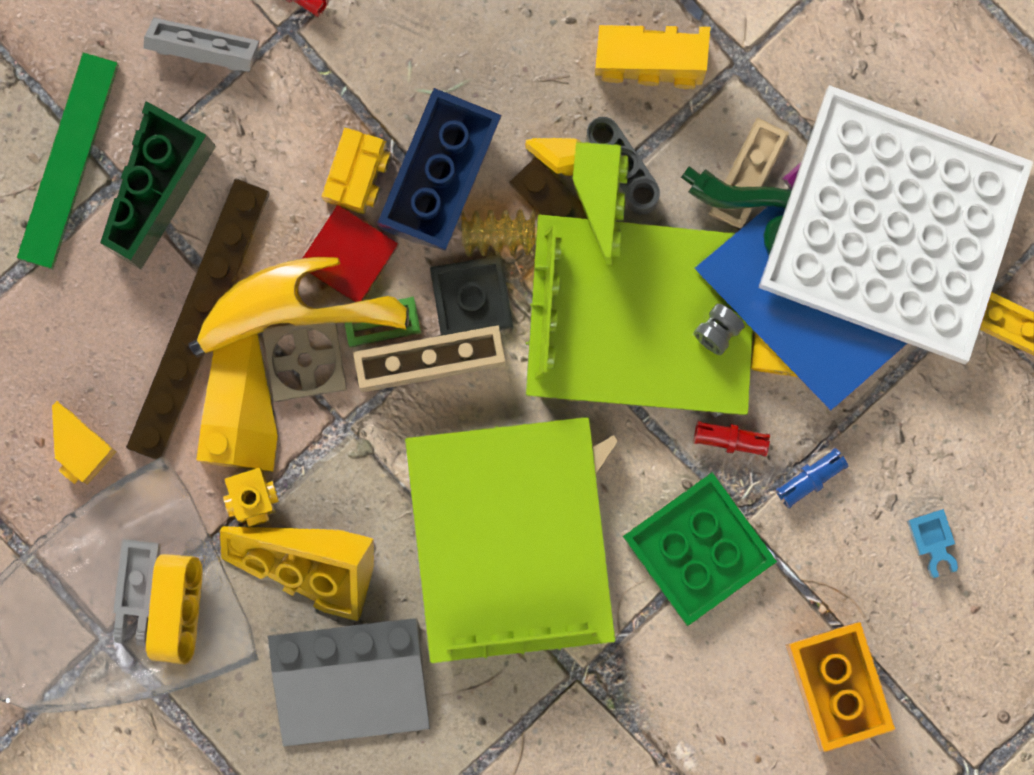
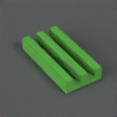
[345,297,421,347]

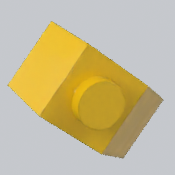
[52,401,117,485]

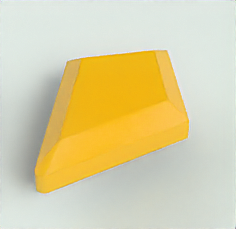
[525,138,581,176]

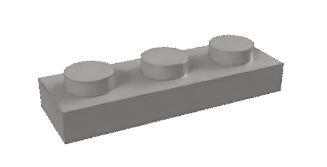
[143,18,259,72]

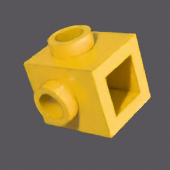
[223,468,279,527]

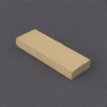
[709,117,789,230]

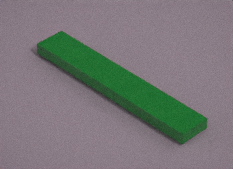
[16,52,119,270]

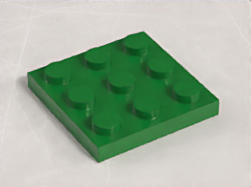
[622,472,777,626]

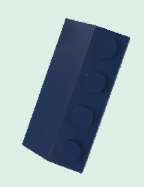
[378,88,502,251]

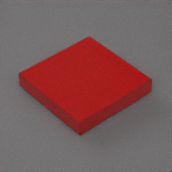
[302,204,399,302]

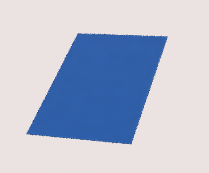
[694,189,908,411]

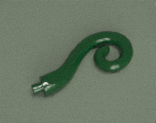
[681,166,791,255]

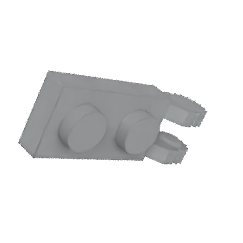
[113,539,161,646]

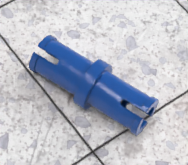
[775,448,849,509]

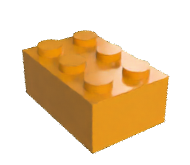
[785,622,895,752]

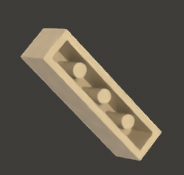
[353,325,505,393]

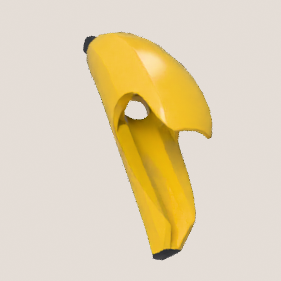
[188,257,409,358]

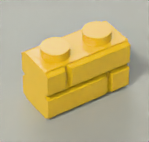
[321,128,391,214]

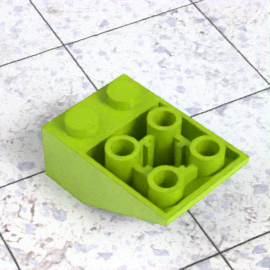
[573,142,629,265]

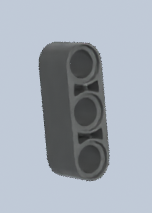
[586,117,660,215]

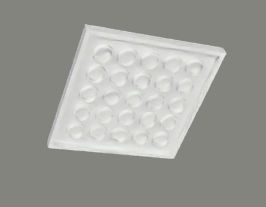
[758,85,1033,364]

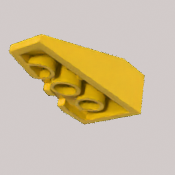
[196,334,278,472]
[220,526,374,621]

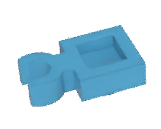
[907,509,958,578]

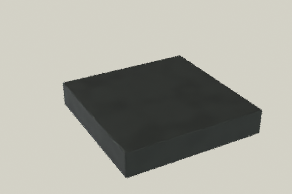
[430,255,513,336]

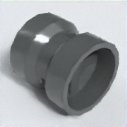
[693,304,745,356]

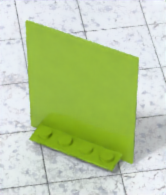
[526,215,753,415]
[405,417,615,663]

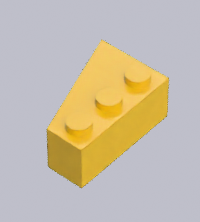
[594,25,711,89]

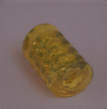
[461,209,535,257]

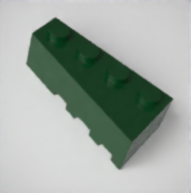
[100,101,216,269]

